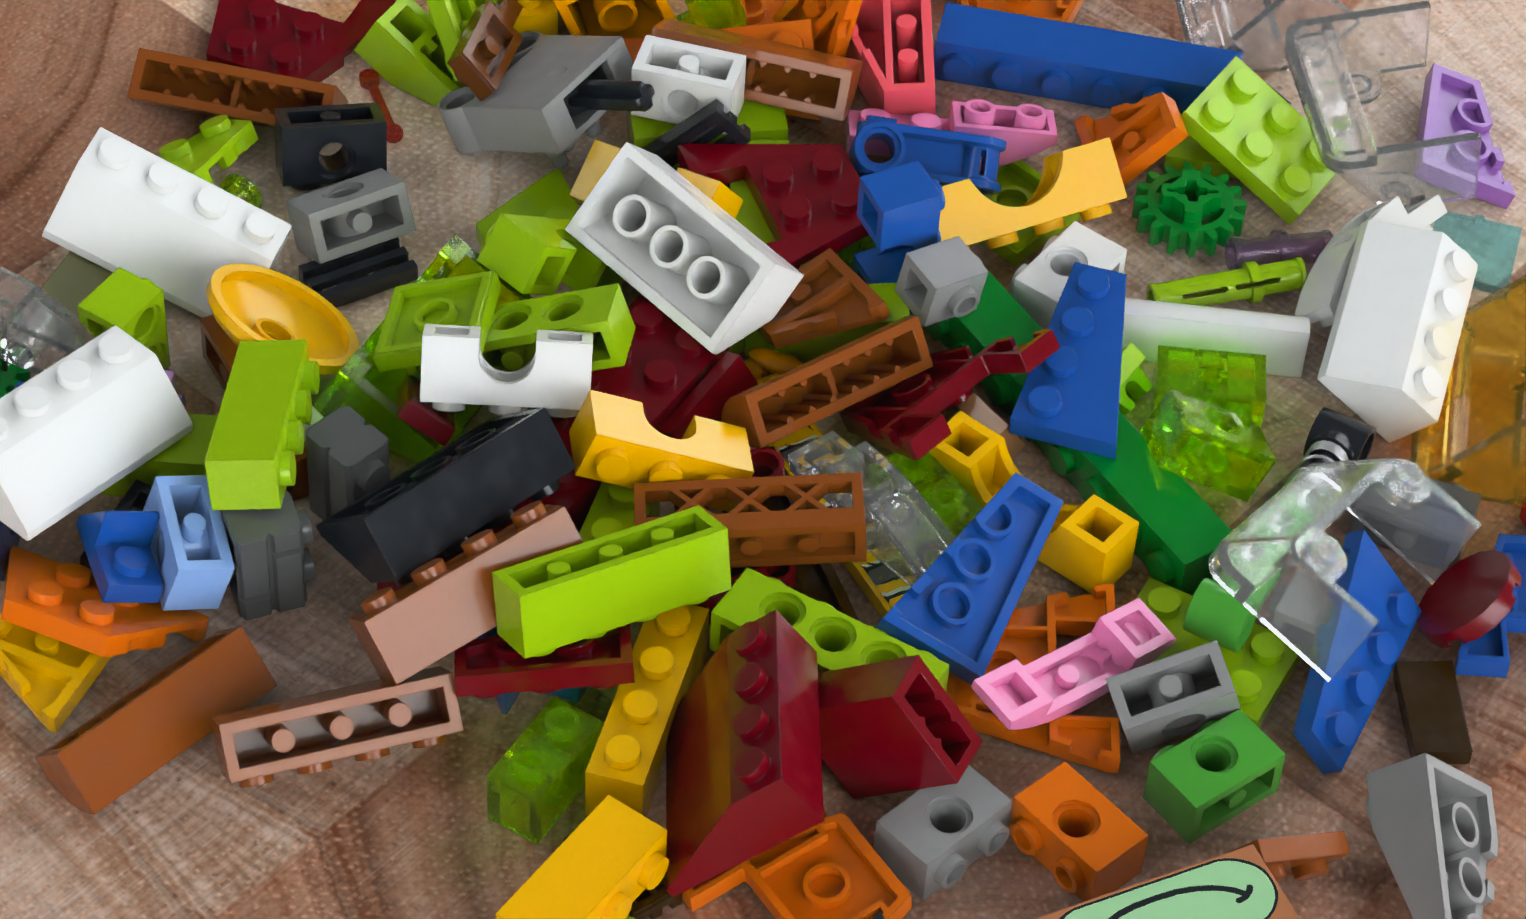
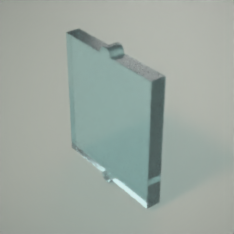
[1433,212,1522,296]

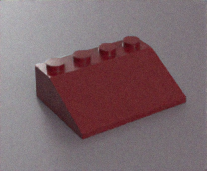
[666,610,824,897]

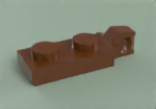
[447,0,523,101]

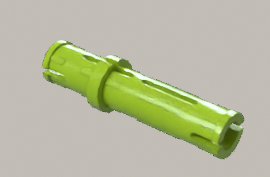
[1146,257,1308,306]

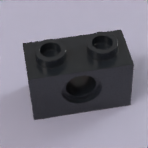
[275,102,387,190]

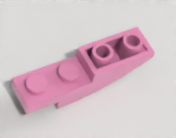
[845,99,1058,171]

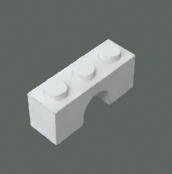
[420,324,593,418]

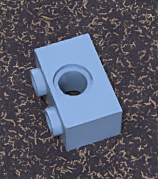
[143,475,235,611]

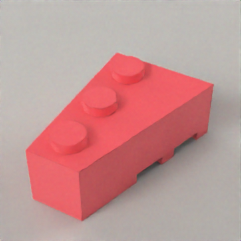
[845,0,936,116]

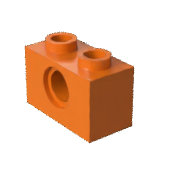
[1009,761,1149,902]

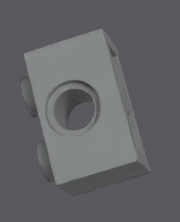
[285,168,416,264]
[1106,640,1241,754]
[873,765,1012,901]

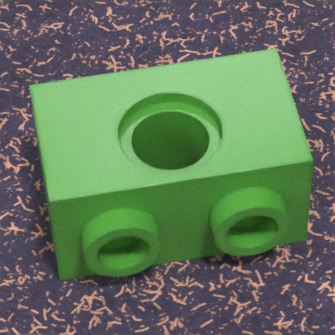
[1143,709,1286,844]

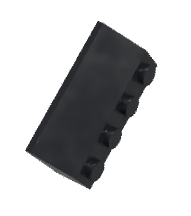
[316,407,576,586]

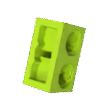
[77,267,170,370]

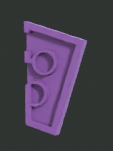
[1412,63,1515,209]

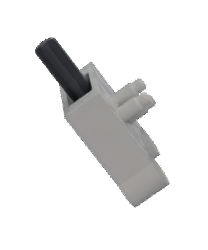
[437,31,655,169]

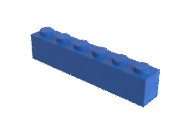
[934,2,1243,115]

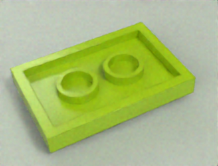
[1181,56,1350,225]
[1135,577,1304,728]

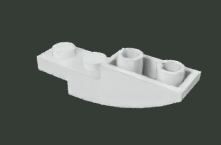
[1294,194,1448,328]

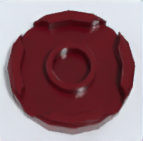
[1417,550,1522,648]

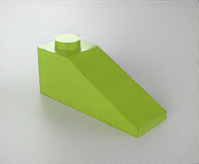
[354,0,464,107]

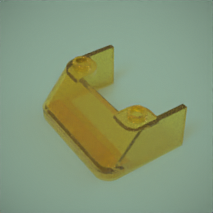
[1409,275,1526,506]

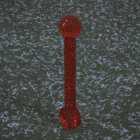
[359,69,404,144]

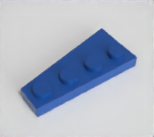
[1009,262,1127,460]
[874,473,1064,685]
[1293,529,1422,774]

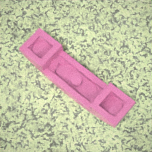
[971,598,1176,730]

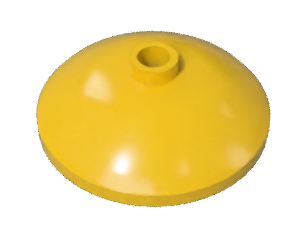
[206,263,359,377]

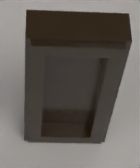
[1393,661,1473,764]

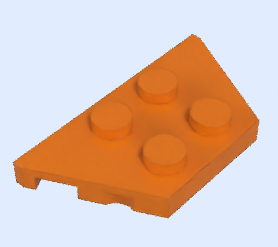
[1,546,209,657]

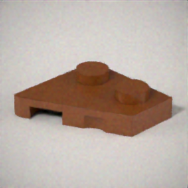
[757,248,890,349]
[1227,831,1350,881]

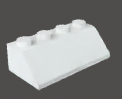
[42,127,293,318]
[565,142,804,355]
[1317,220,1478,443]
[0,325,193,541]

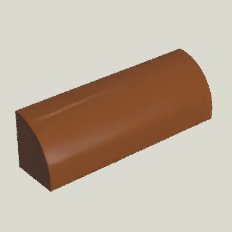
[651,18,863,121]
[127,48,348,128]
[721,315,933,448]
[35,626,277,815]

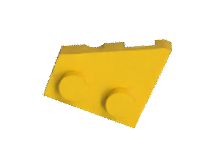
[0,613,112,734]

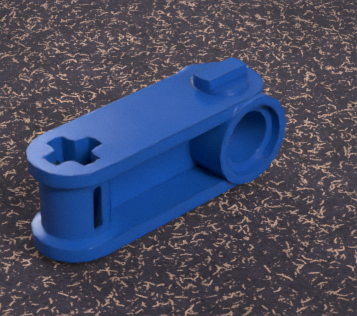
[849,115,1007,195]

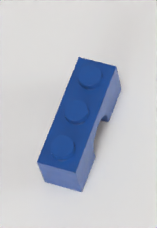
[852,160,945,315]

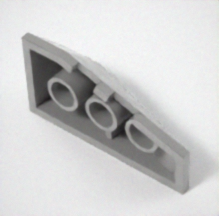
[1366,753,1498,919]

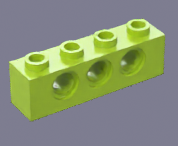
[406,283,636,380]
[709,567,950,691]

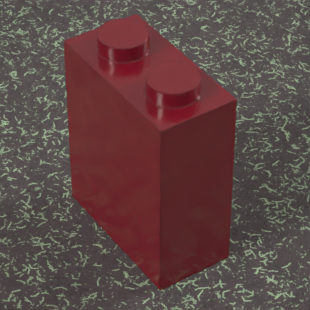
[818,655,983,799]

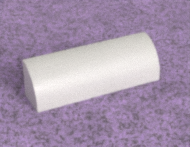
[1122,298,1310,378]

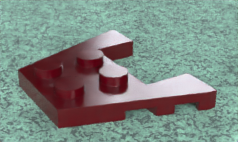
[206,0,396,82]
[677,143,869,269]
[839,329,1060,460]

